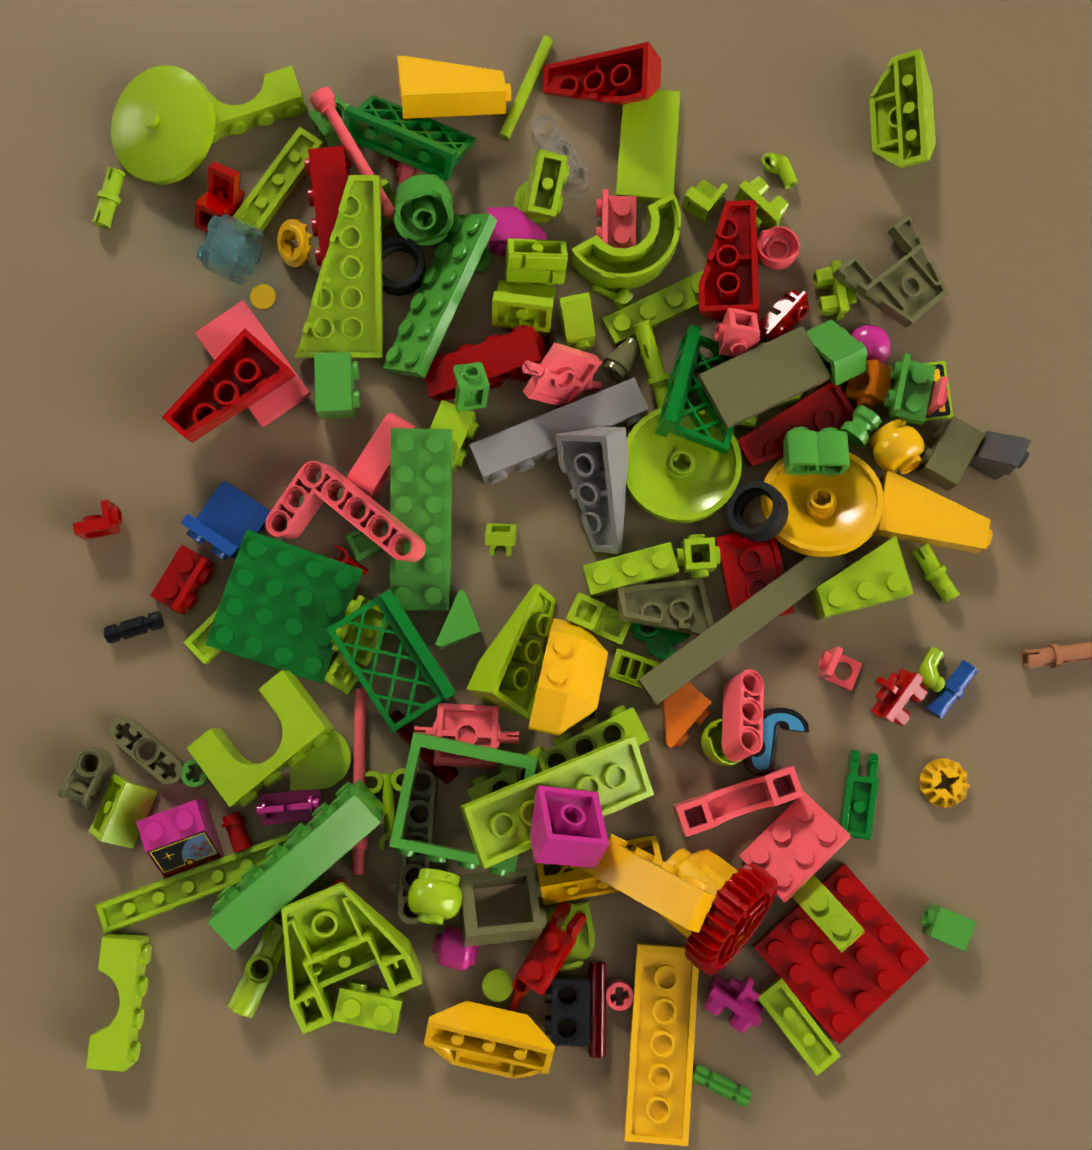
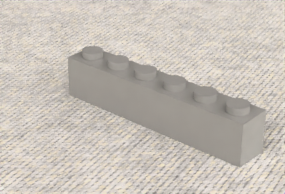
[469,377,649,484]

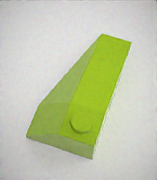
[467,584,556,720]

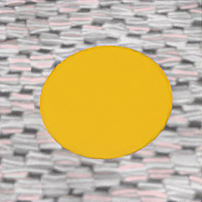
[250,284,276,309]

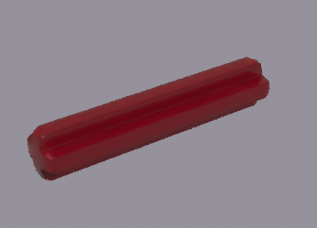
[390,710,458,784]
[588,960,606,1058]

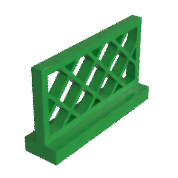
[343,95,476,181]
[655,324,735,454]
[326,589,456,733]

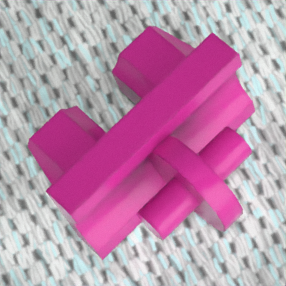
[704,973,763,1033]

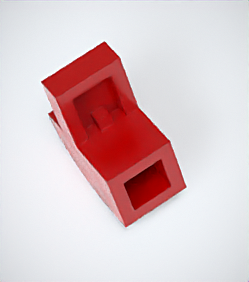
[194,161,245,238]

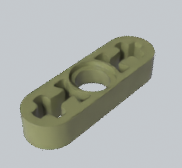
[109,717,185,785]

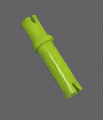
[632,320,670,409]

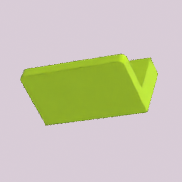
[88,774,157,848]

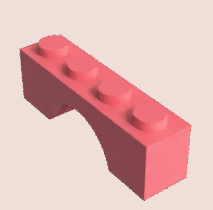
[672,765,804,837]

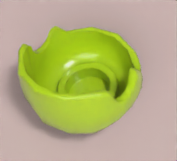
[701,718,744,766]

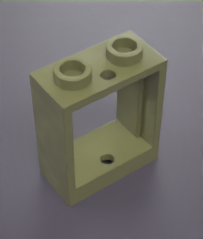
[459,867,546,947]

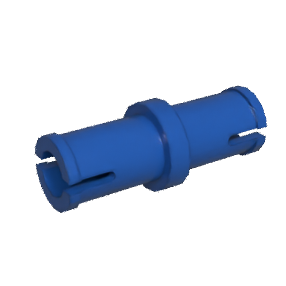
[926,660,979,720]

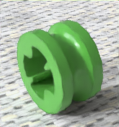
[181,759,209,787]

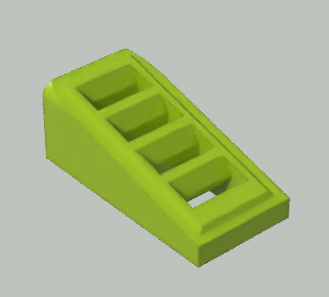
[607,648,661,689]

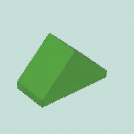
[435,589,482,649]

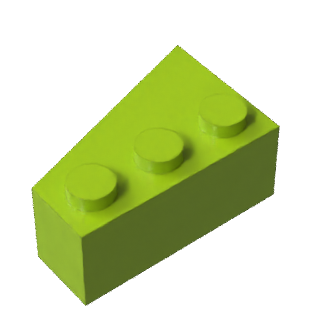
[810,536,914,620]

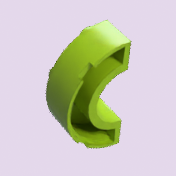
[571,192,681,290]

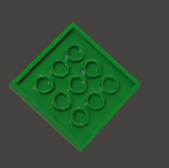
[205,529,363,684]

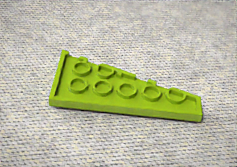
[294,175,384,358]

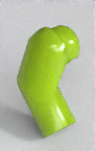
[761,152,798,189]

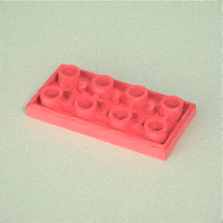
[195,300,311,428]

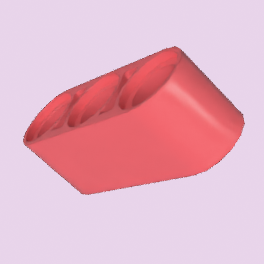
[347,412,417,499]
[722,669,764,762]

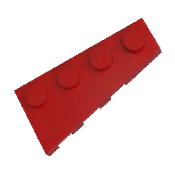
[737,382,854,467]

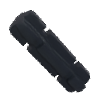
[103,611,165,644]

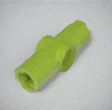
[228,917,285,1018]

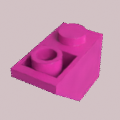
[487,207,547,255]

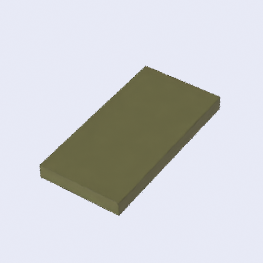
[697,326,831,430]

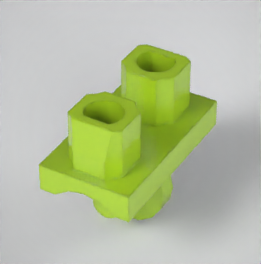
[735,176,789,229]
[812,259,857,321]

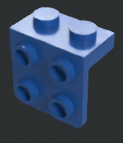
[181,482,270,561]

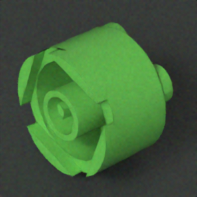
[394,174,454,246]

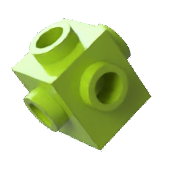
[676,534,720,578]

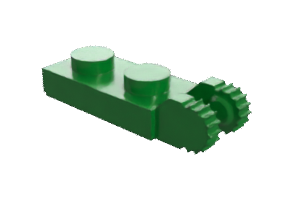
[839,750,879,840]

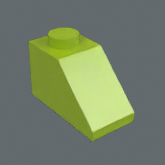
[559,292,596,351]

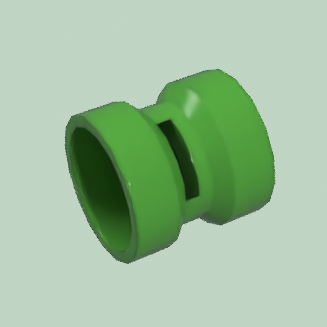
[839,405,882,447]

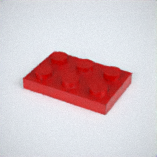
[715,533,794,617]

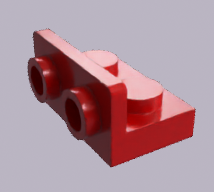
[150,544,215,615]

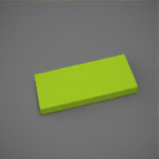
[615,89,681,202]

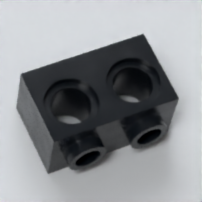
[545,974,590,1046]

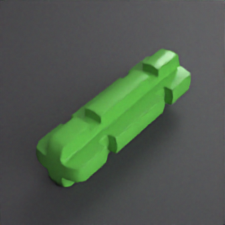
[692,1064,752,1107]

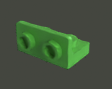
[884,353,936,425]

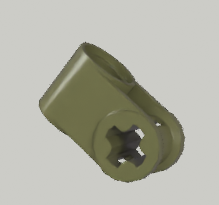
[58,748,113,810]

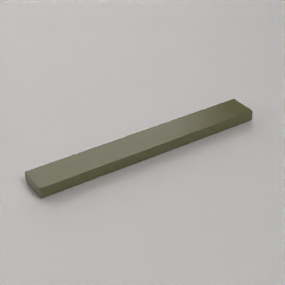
[637,555,848,705]

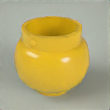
[869,419,925,474]

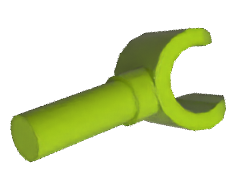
[593,284,634,309]

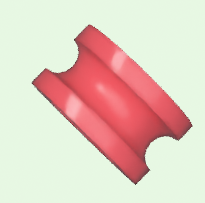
[606,979,634,1011]

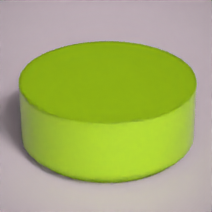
[482,968,513,1002]

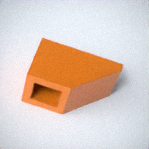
[661,682,712,749]

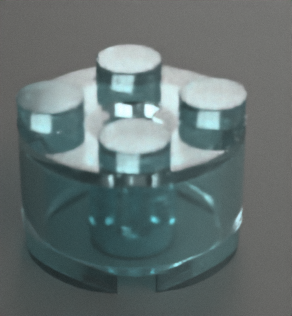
[197,214,264,284]

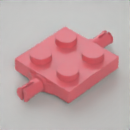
[522,342,603,407]
[414,703,519,769]

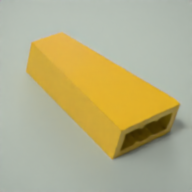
[397,56,511,119]
[873,471,993,554]

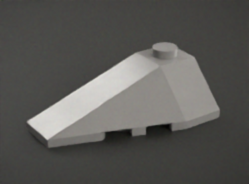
[555,427,628,554]

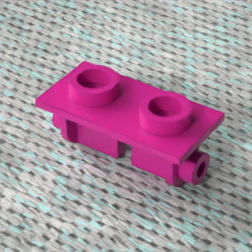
[256,789,322,825]

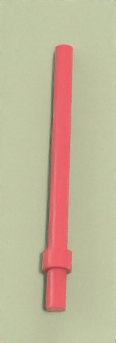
[350,689,368,875]

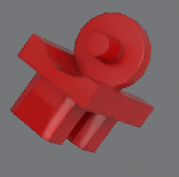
[870,668,928,726]

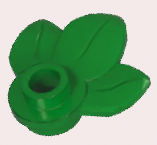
[631,623,691,660]

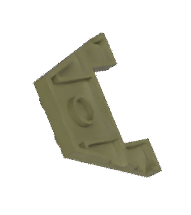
[832,214,949,328]

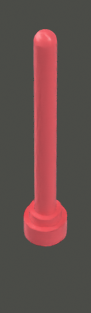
[310,87,395,218]

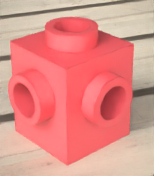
[714,308,760,357]

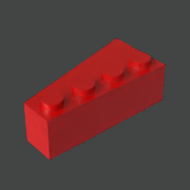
[304,146,352,266]
[425,325,549,403]
[162,328,295,443]

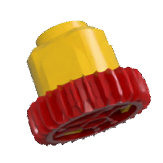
[659,848,778,975]

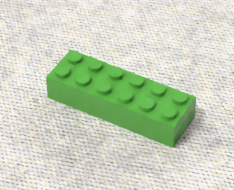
[208,779,384,950]

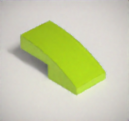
[566,592,632,647]

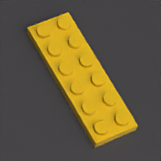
[624,943,699,1146]

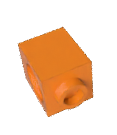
[845,360,892,408]

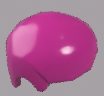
[849,325,891,364]

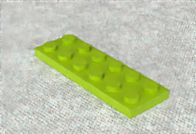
[460,735,654,869]

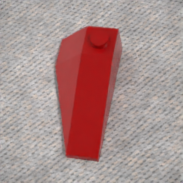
[542,41,661,105]
[698,200,759,323]

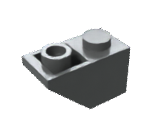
[969,431,1031,480]

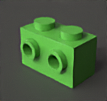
[806,319,868,386]
[314,352,361,419]

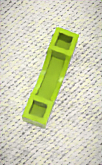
[209,65,308,144]
[86,933,152,1072]

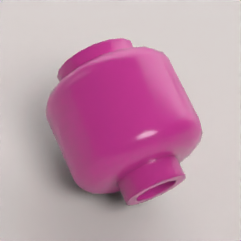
[432,925,480,971]

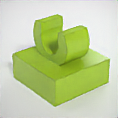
[485,523,517,557]
[324,654,364,695]

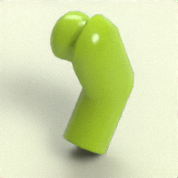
[919,647,945,692]

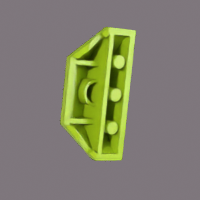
[869,49,936,169]

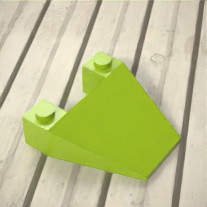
[281,882,422,1035]

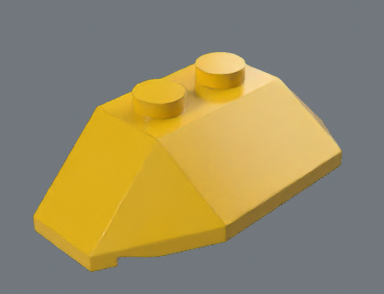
[528,618,608,736]
[423,1001,555,1079]

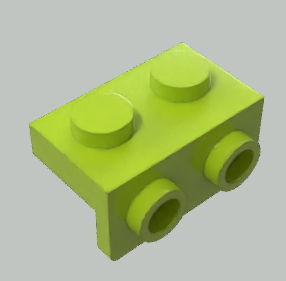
[331,595,390,668]

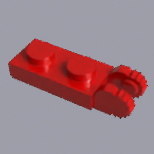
[515,901,587,996]

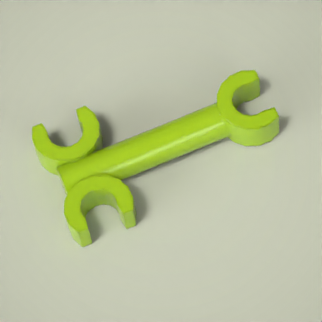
[365,768,406,851]

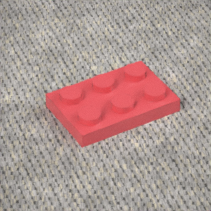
[739,792,851,903]

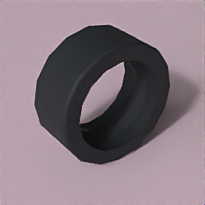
[382,236,427,296]
[726,481,789,542]

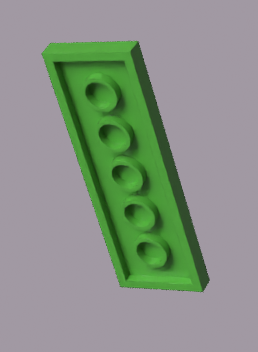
[382,214,498,378]
[390,428,453,611]

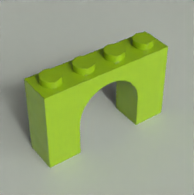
[187,670,335,807]

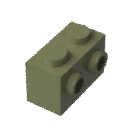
[917,416,985,490]

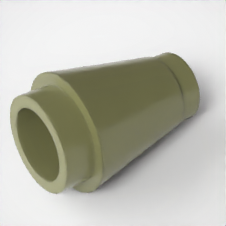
[602,337,640,382]

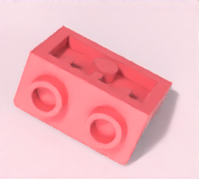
[595,189,636,248]

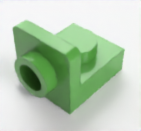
[453,362,490,412]

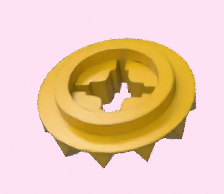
[277,219,314,267]
[919,758,970,808]

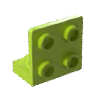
[491,280,556,333]

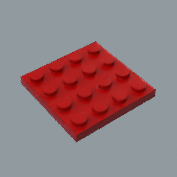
[752,863,930,1045]

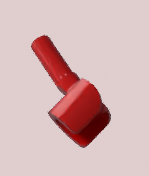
[327,545,368,576]
[508,977,531,1012]

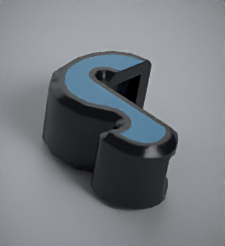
[743,708,809,775]

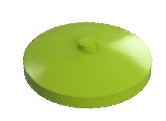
[111,65,216,185]
[626,406,742,523]

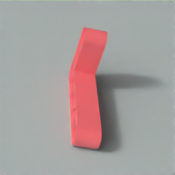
[265,461,426,562]

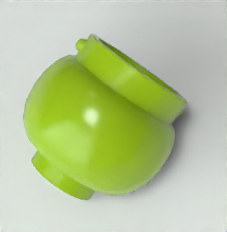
[408,868,462,925]

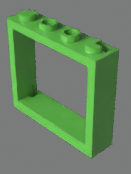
[389,732,538,876]

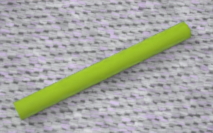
[499,35,553,141]

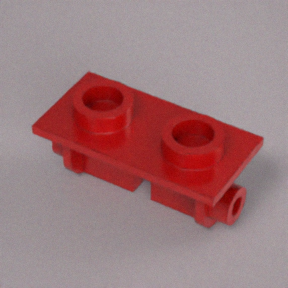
[758,289,810,342]

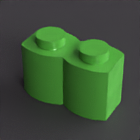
[783,427,850,476]

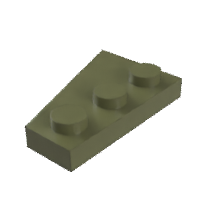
[614,578,714,635]

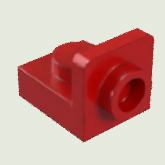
[73,499,123,540]

